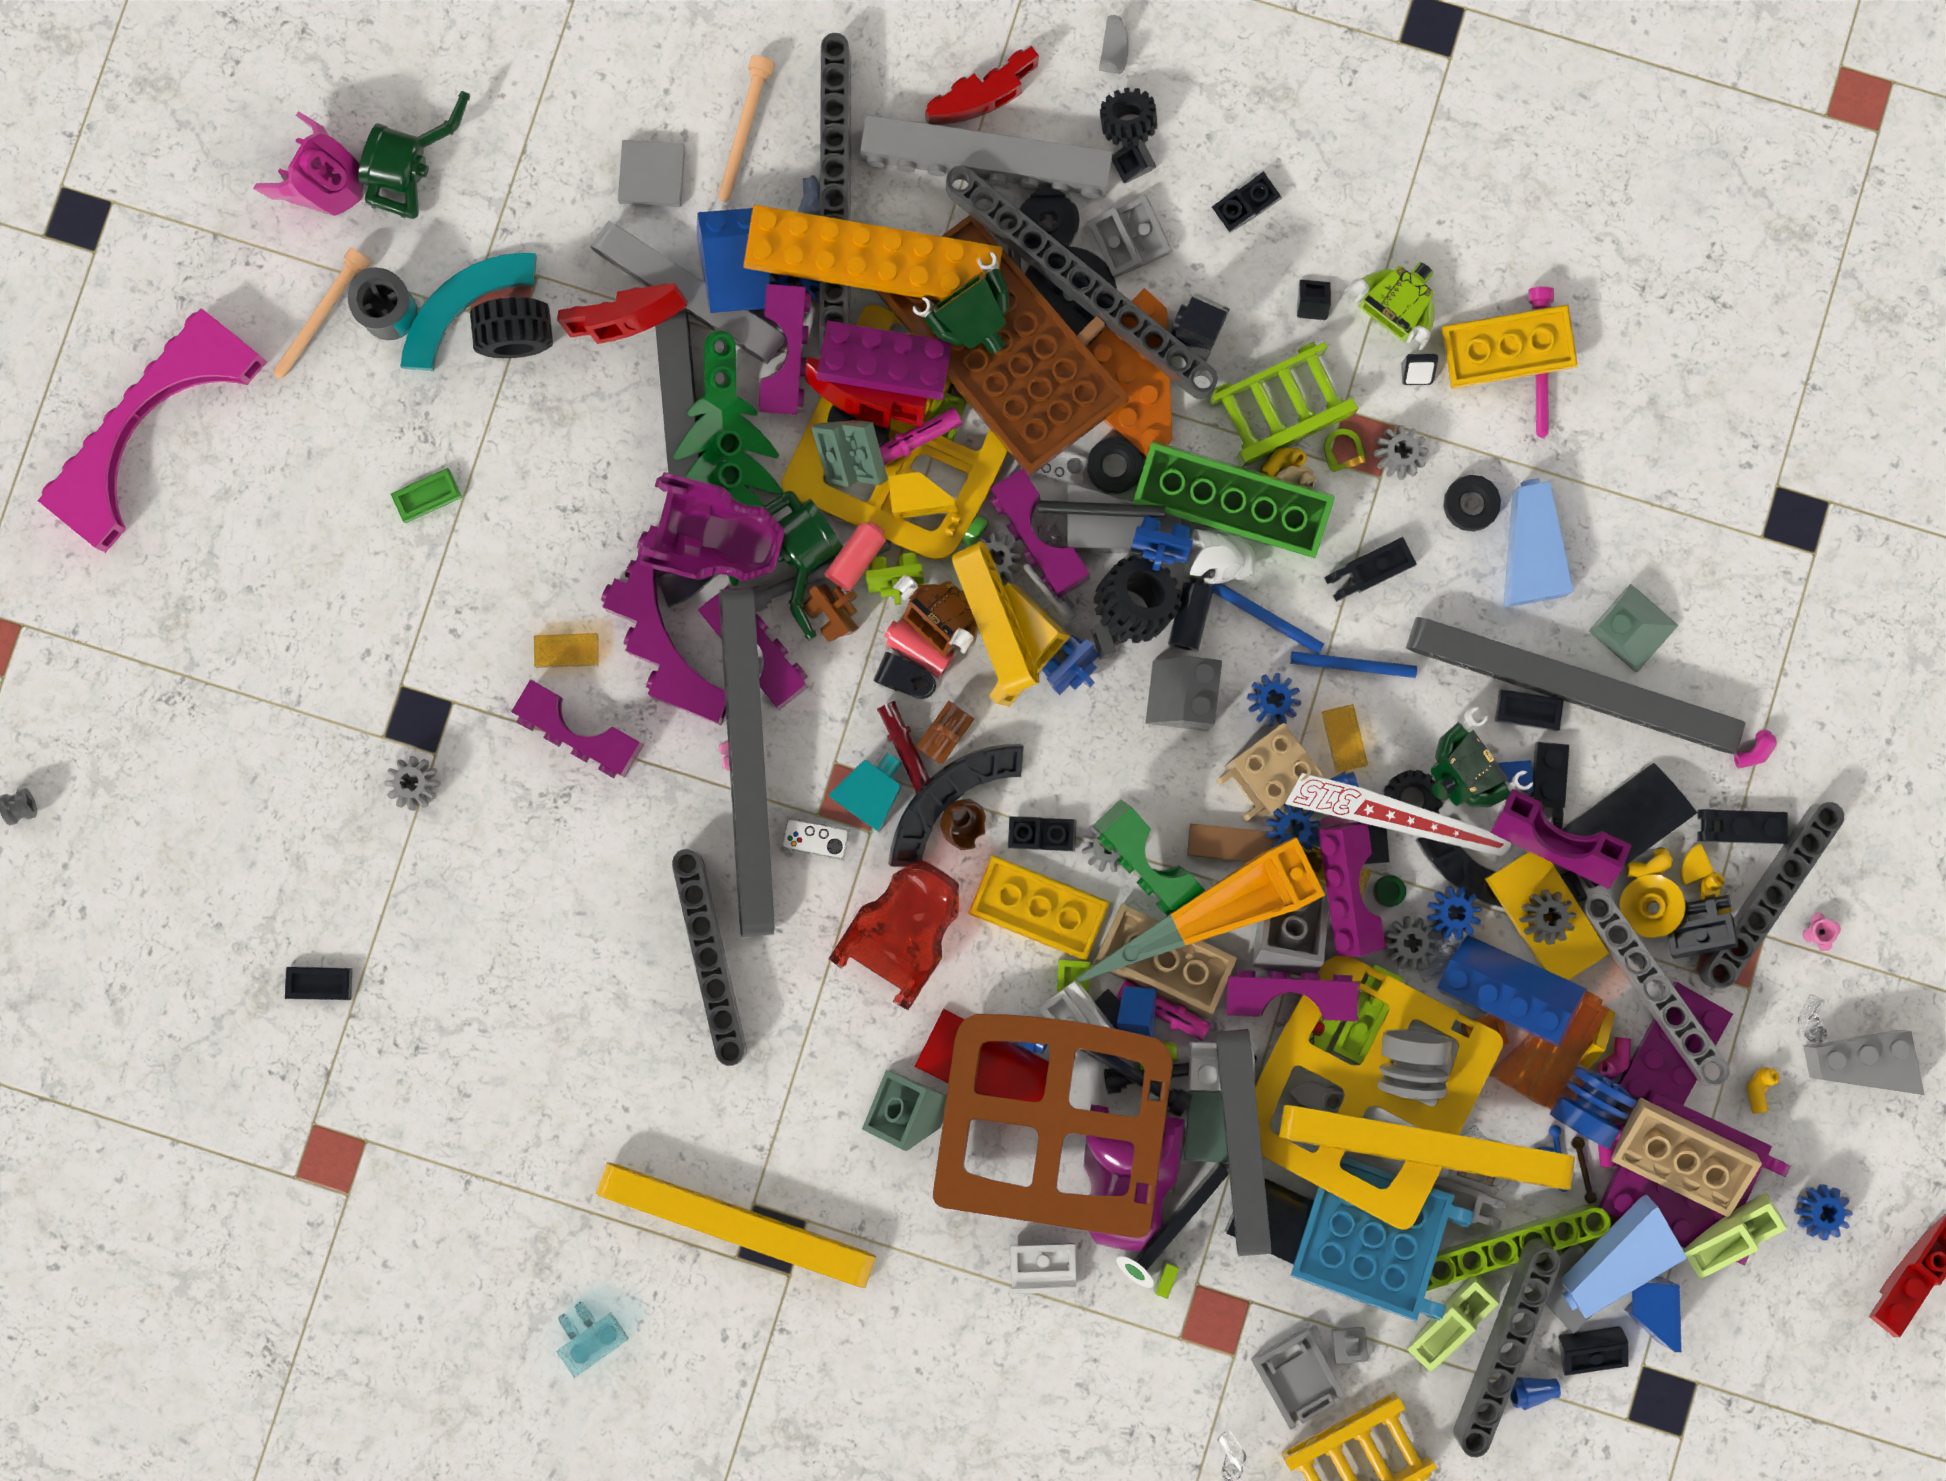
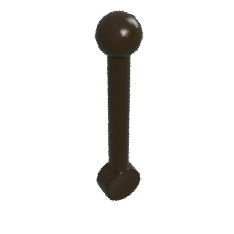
[1571,1137,1597,1204]

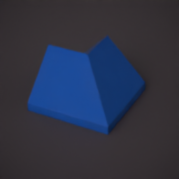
[1624,1277,1682,1352]

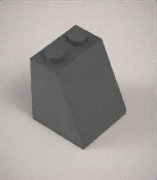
[1145,656,1222,731]

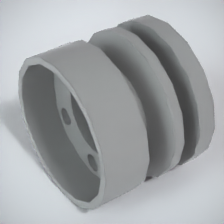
[1378,1029,1452,1100]

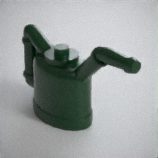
[358,91,470,219]
[764,491,843,641]

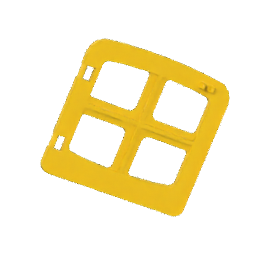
[781,304,1008,560]
[1255,956,1503,1230]

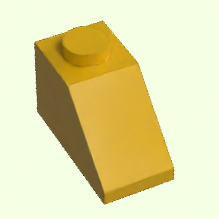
[888,469,958,519]

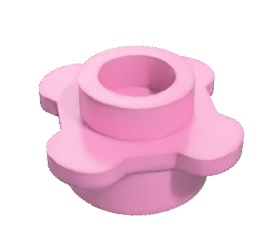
[1802,913,1841,951]

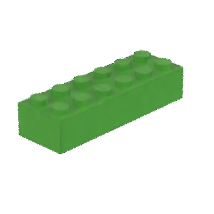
[1133,440,1335,559]

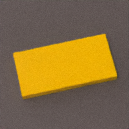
[1442,304,1578,389]
[1485,851,1610,980]
[968,855,1110,961]

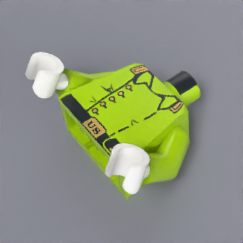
[1345,262,1435,350]

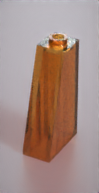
[1489,991,1609,1110]

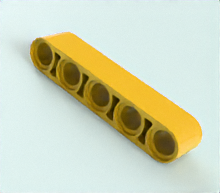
[952,541,1040,696]

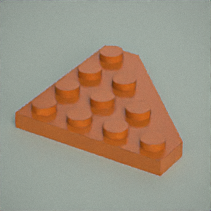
[1087,288,1172,459]

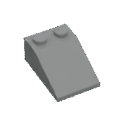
[1252,875,1329,976]

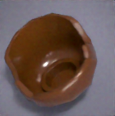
[940,799,986,851]

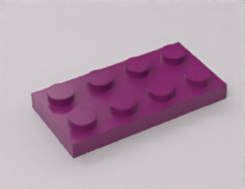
[816,321,952,400]
[1618,982,1733,1106]

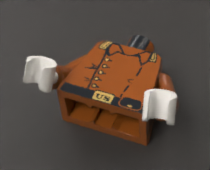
[893,575,978,658]

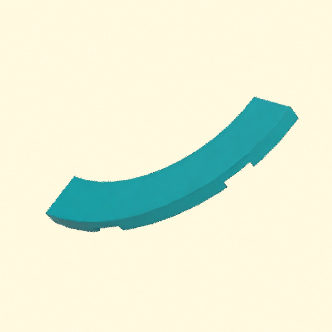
[400,253,537,371]

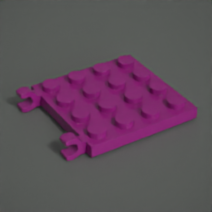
[1598,1091,1791,1266]

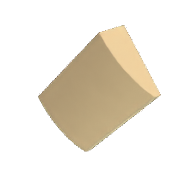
[1093,904,1237,1019]
[1611,1097,1762,1217]

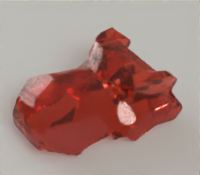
[828,860,959,1010]

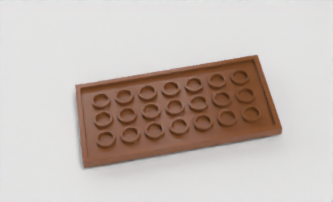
[875,215,1129,477]

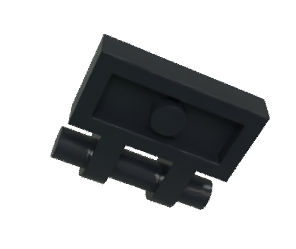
[1668,894,1739,959]

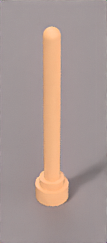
[718,55,775,202]
[274,247,372,378]

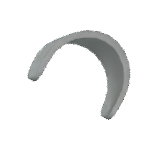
[1099,15,1128,74]

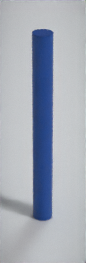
[1211,583,1325,654]
[1290,651,1417,678]

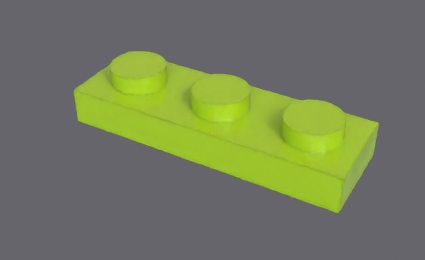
[1332,964,1404,1064]

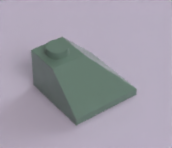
[1589,584,1679,672]
[862,1070,947,1151]

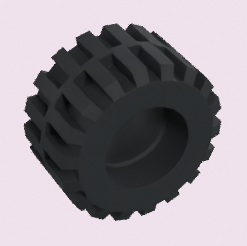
[470,297,553,358]
[1094,555,1182,643]

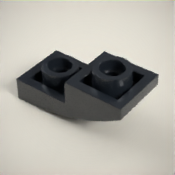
[1212,171,1282,233]
[1008,816,1077,852]

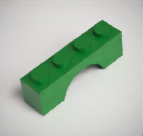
[1093,800,1205,916]

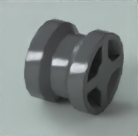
[0,788,37,826]

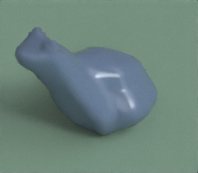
[798,175,830,216]

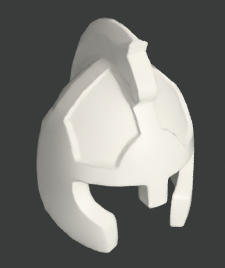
[1183,528,1255,584]

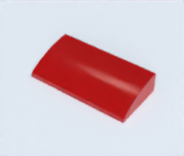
[914,1008,1049,1102]

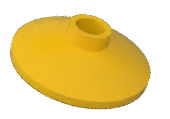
[1619,874,1686,938]

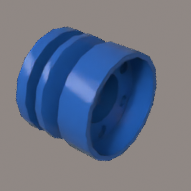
[1550,1066,1637,1149]

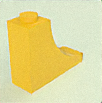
[989,583,1070,707]

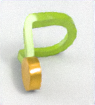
[1324,428,1367,472]

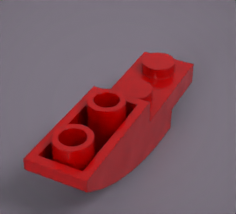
[925,46,1039,125]
[557,283,687,344]
[805,357,927,429]
[1868,1214,1946,1338]

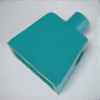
[829,753,902,833]

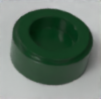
[1373,875,1406,907]

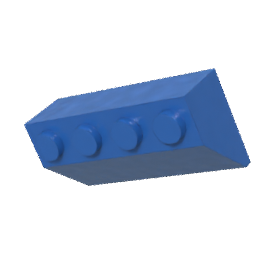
[1437,935,1587,1047]

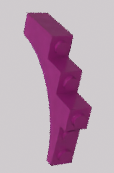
[601,525,726,726]

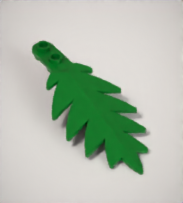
[673,331,783,586]

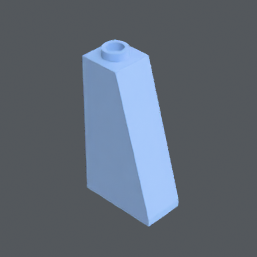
[1504,478,1574,608]
[1560,1194,1687,1318]

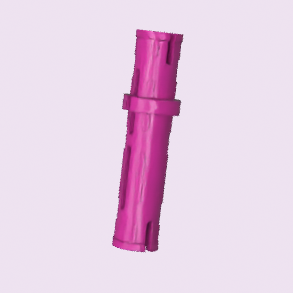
[879,407,963,465]
[1116,979,1211,1041]

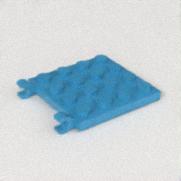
[1290,1156,1474,1322]

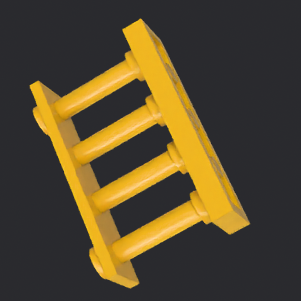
[1281,1392,1437,1481]

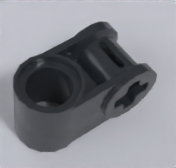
[873,652,936,699]

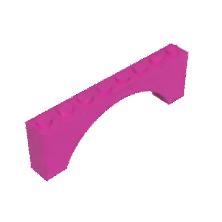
[37,308,267,553]

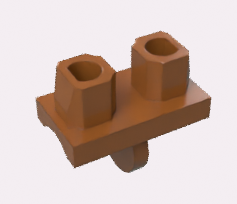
[802,584,859,642]
[916,701,975,766]

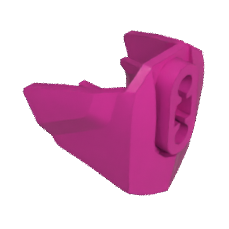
[253,111,363,216]

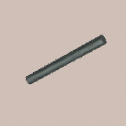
[1038,500,1166,518]

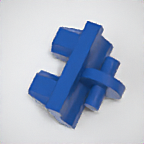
[1131,516,1193,571]
[1042,635,1099,695]

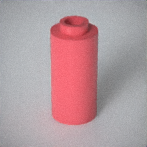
[824,521,886,592]
[884,618,956,678]

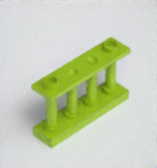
[1209,342,1359,467]

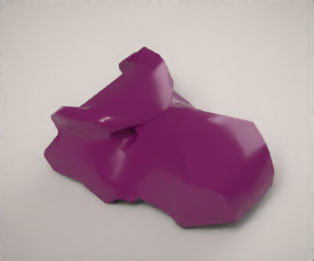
[638,472,784,582]
[1083,1104,1185,1251]

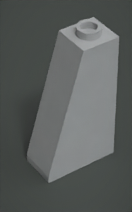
[1066,485,1182,554]

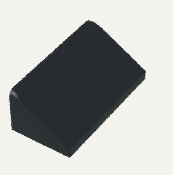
[1558,1326,1629,1376]

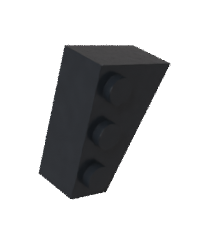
[1171,294,1230,362]

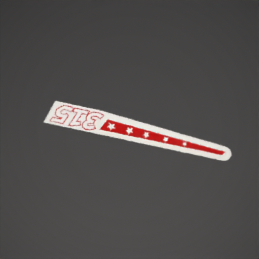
[1285,773,1511,856]

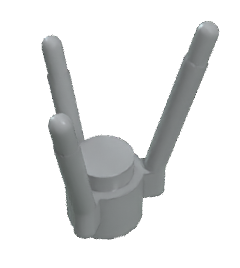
[1024,564,1077,627]

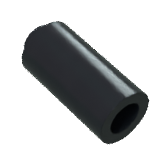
[1168,578,1214,652]

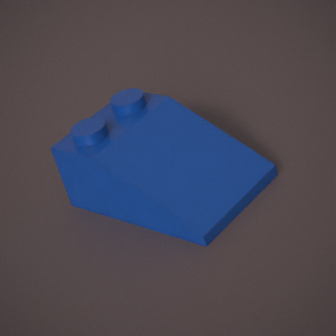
[696,208,770,313]

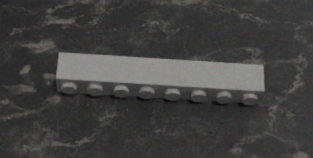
[860,115,1113,199]

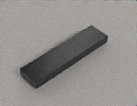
[1134,1163,1229,1271]

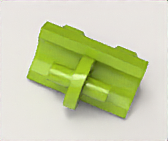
[865,552,924,605]

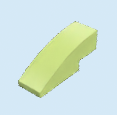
[1683,1192,1787,1279]
[1407,1275,1500,1372]

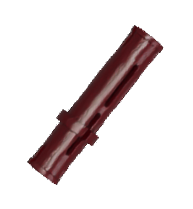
[877,701,930,794]

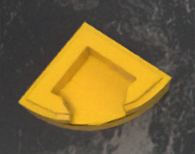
[1679,843,1714,885]

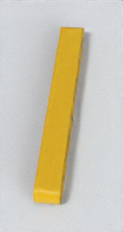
[1279,1105,1575,1190]
[596,1162,876,1288]

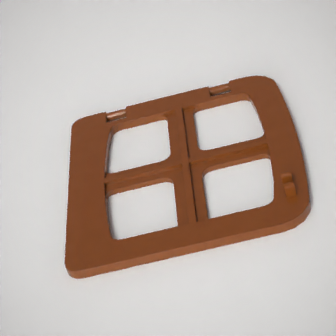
[933,1014,1173,1238]

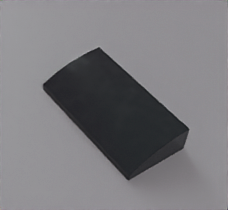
[1562,763,1698,888]
[1225,1178,1314,1265]

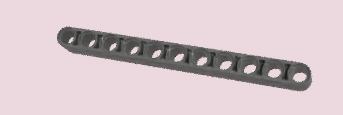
[819,33,851,354]
[946,166,1218,399]
[719,588,775,937]
[1406,617,1746,754]

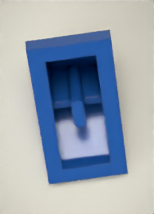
[1117,986,1157,1038]

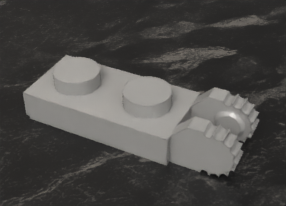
[1432,1177,1508,1229]

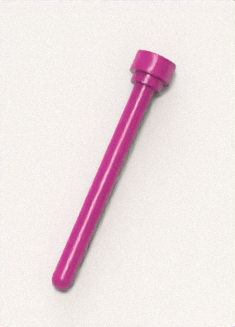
[1528,287,1554,438]

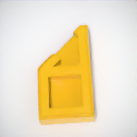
[1579,1007,1615,1069]

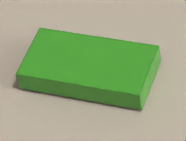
[391,468,462,524]

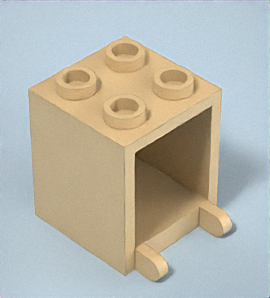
[1216,723,1323,821]

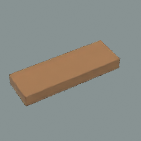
[1187,824,1278,862]

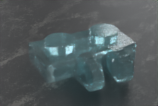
[556,1302,629,1378]

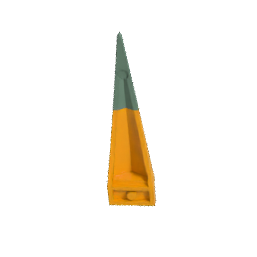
[1076,837,1325,981]

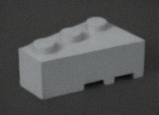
[1803,1030,1925,1095]

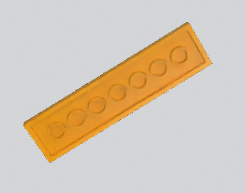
[744,204,1003,301]

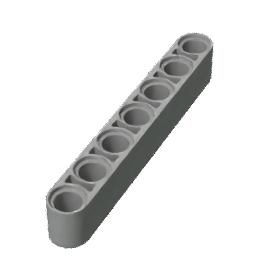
[590,221,785,364]
[1582,893,1730,1086]

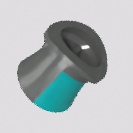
[348,267,417,340]

